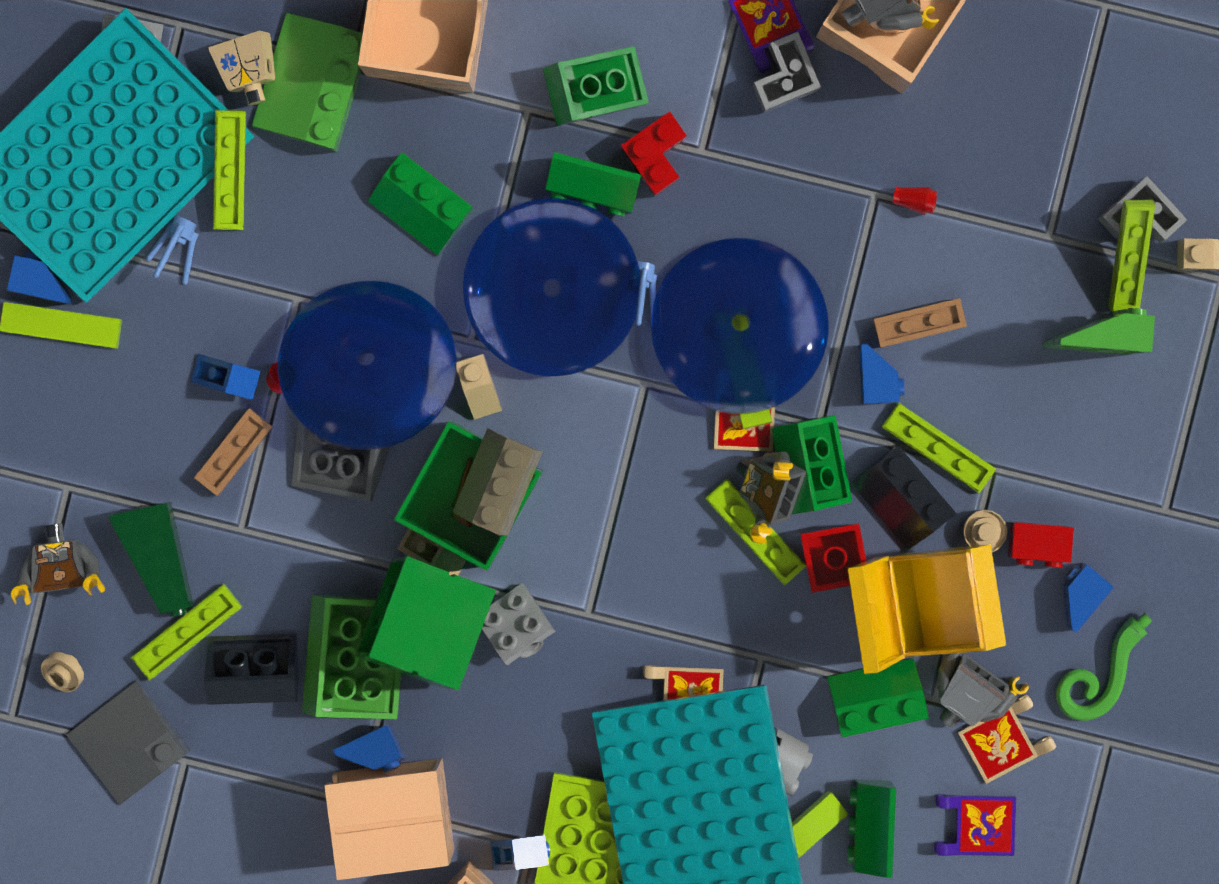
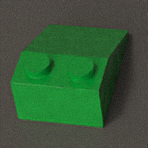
[542,46,649,126]

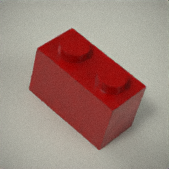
[1008,522,1074,568]

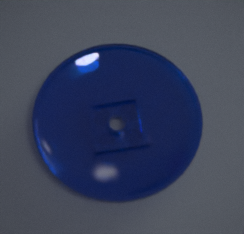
[463,198,641,376]
[651,238,829,414]
[278,281,457,450]

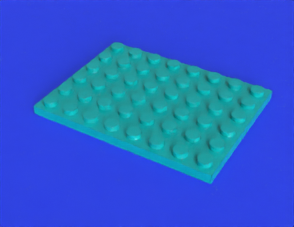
[0,7,255,303]
[592,684,803,884]

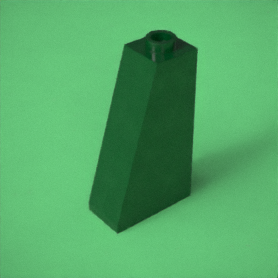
[109,502,194,617]

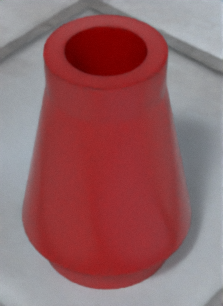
[893,186,938,216]

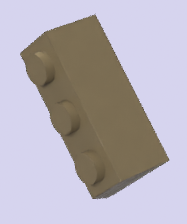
[453,428,543,536]

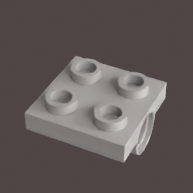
[482,583,556,665]

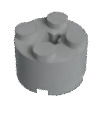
[774,728,813,797]

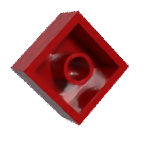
[801,523,867,593]

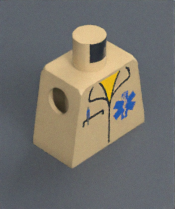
[208,30,275,105]

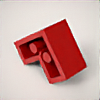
[621,111,687,197]

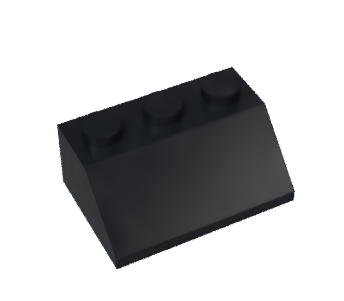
[851,445,956,550]
[204,634,299,705]

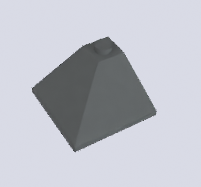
[291,398,396,501]
[66,681,191,805]

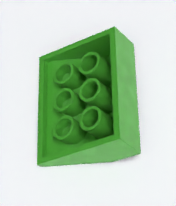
[252,13,363,152]
[1042,308,1155,355]
[302,595,401,719]

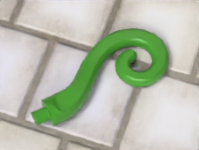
[1056,612,1152,721]

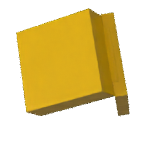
[848,544,1006,674]

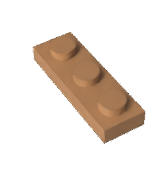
[873,298,967,348]
[194,408,274,496]

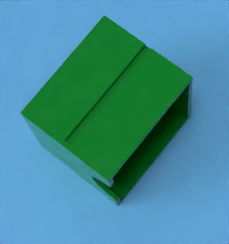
[394,421,544,571]
[355,556,496,691]

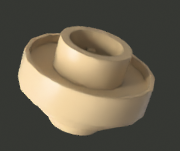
[963,510,1007,552]
[41,652,84,692]

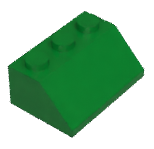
[368,152,474,255]
[546,152,641,217]
[771,415,852,515]
[827,658,929,738]
[847,779,896,878]

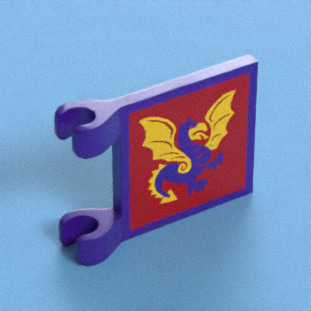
[728,0,814,73]
[934,794,1016,856]

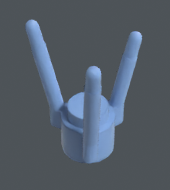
[146,215,199,285]
[611,261,657,328]

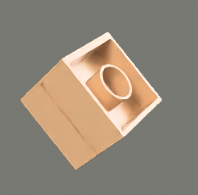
[358,0,488,93]
[816,0,966,93]
[324,758,454,880]

